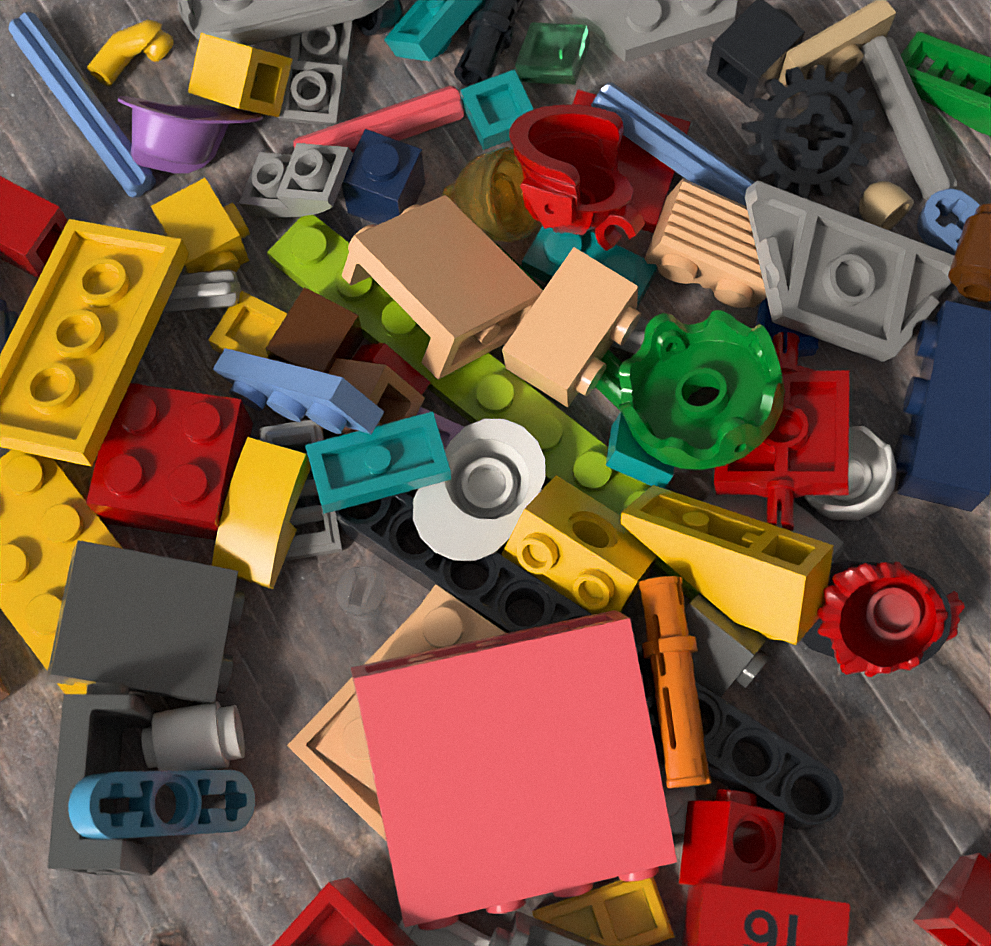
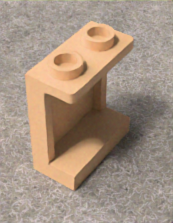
[342,195,543,380]

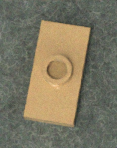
[778,0,896,100]

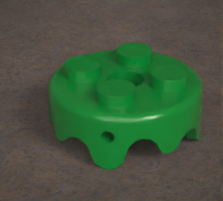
[619,310,785,470]

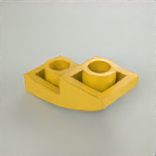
[212,437,311,589]

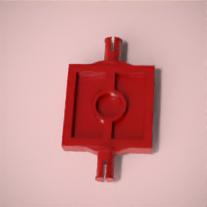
[714,332,850,531]

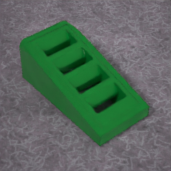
[900,31,991,137]

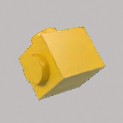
[188,33,293,117]
[151,178,250,273]

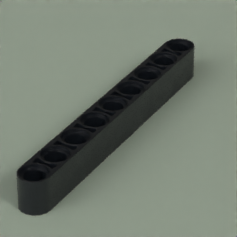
[335,492,844,830]

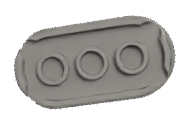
[178,0,388,46]

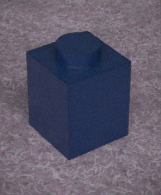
[342,129,425,225]

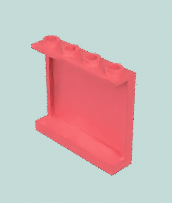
[351,610,677,930]

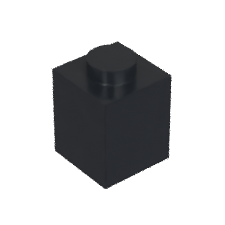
[706,0,805,109]

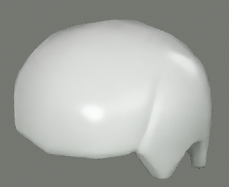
[804,426,897,521]

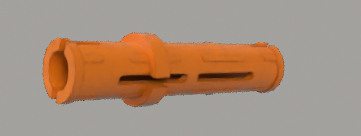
[639,576,712,788]

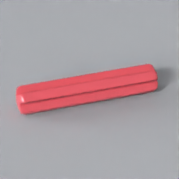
[293,86,464,153]

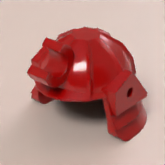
[509,104,645,251]

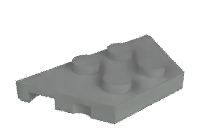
[562,0,737,62]
[745,180,954,362]

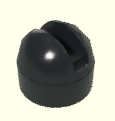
[354,0,403,36]

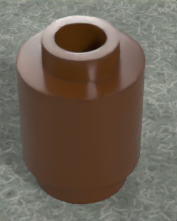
[948,203,991,302]

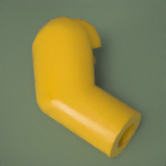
[87,19,174,86]

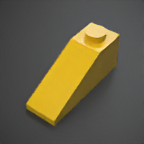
[620,485,834,645]

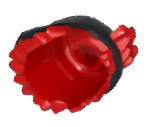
[800,560,965,678]

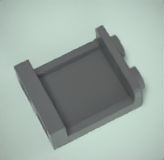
[46,540,244,705]
[47,683,158,876]

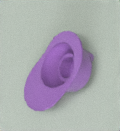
[118,96,263,173]

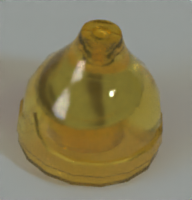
[442,147,538,242]

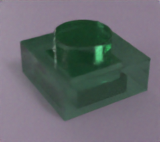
[515,22,590,85]

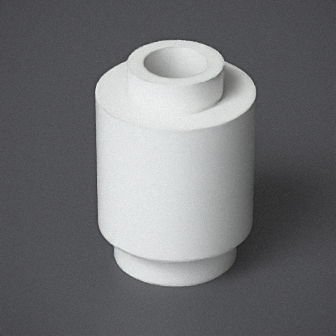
[142,701,245,771]

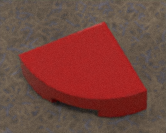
[352,343,431,395]

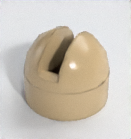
[859,181,914,230]

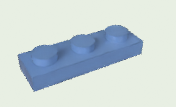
[213,348,384,434]

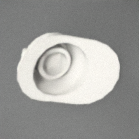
[413,419,545,561]

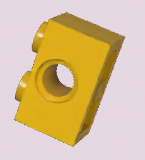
[501,475,658,614]

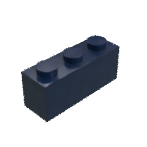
[893,300,991,512]

